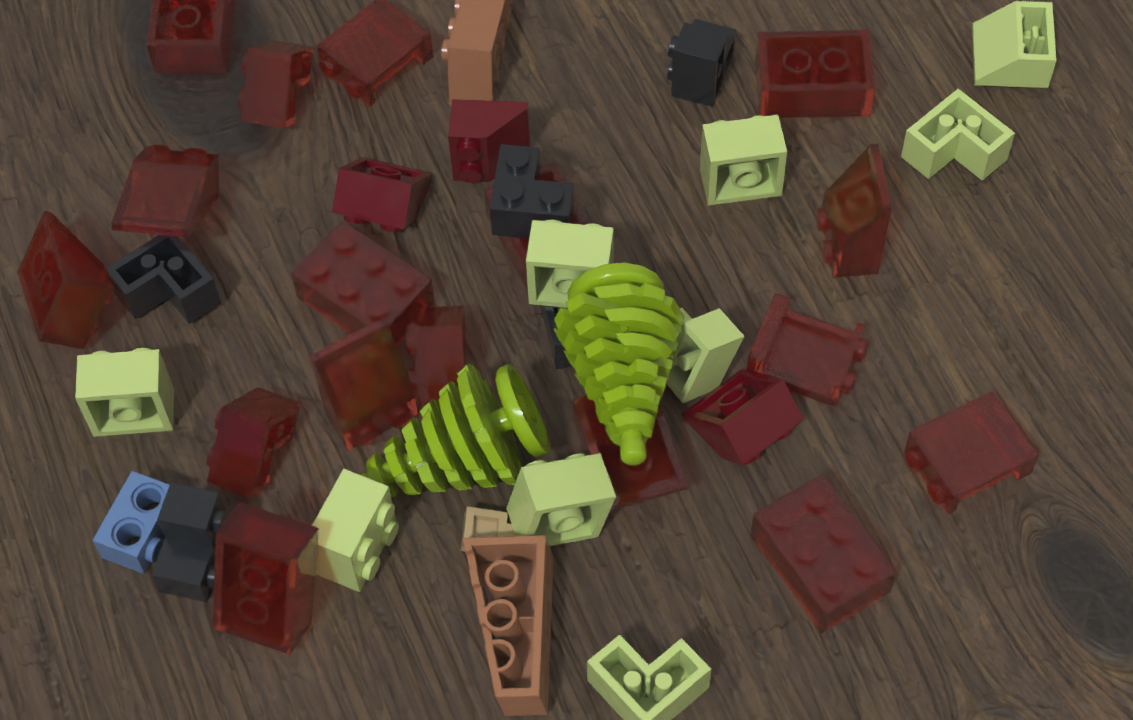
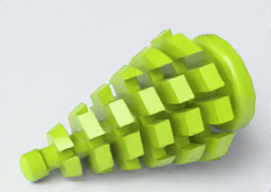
[553,263,684,465]
[358,363,551,497]

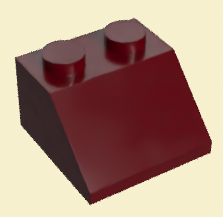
[448,99,531,183]
[332,157,433,232]
[682,369,804,465]

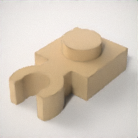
[461,506,515,551]

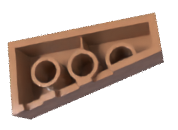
[442,0,514,106]
[462,535,554,716]

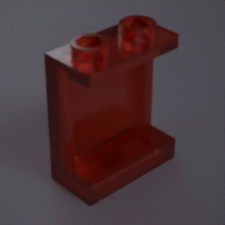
[317,0,434,106]
[747,293,869,407]
[904,391,1038,514]

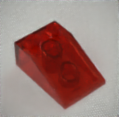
[816,144,892,278]
[111,145,219,237]
[17,211,114,349]
[310,318,418,451]
[572,395,688,511]

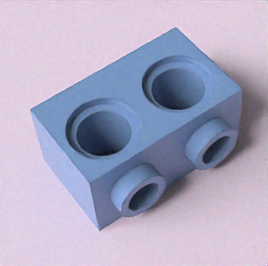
[92,471,169,574]

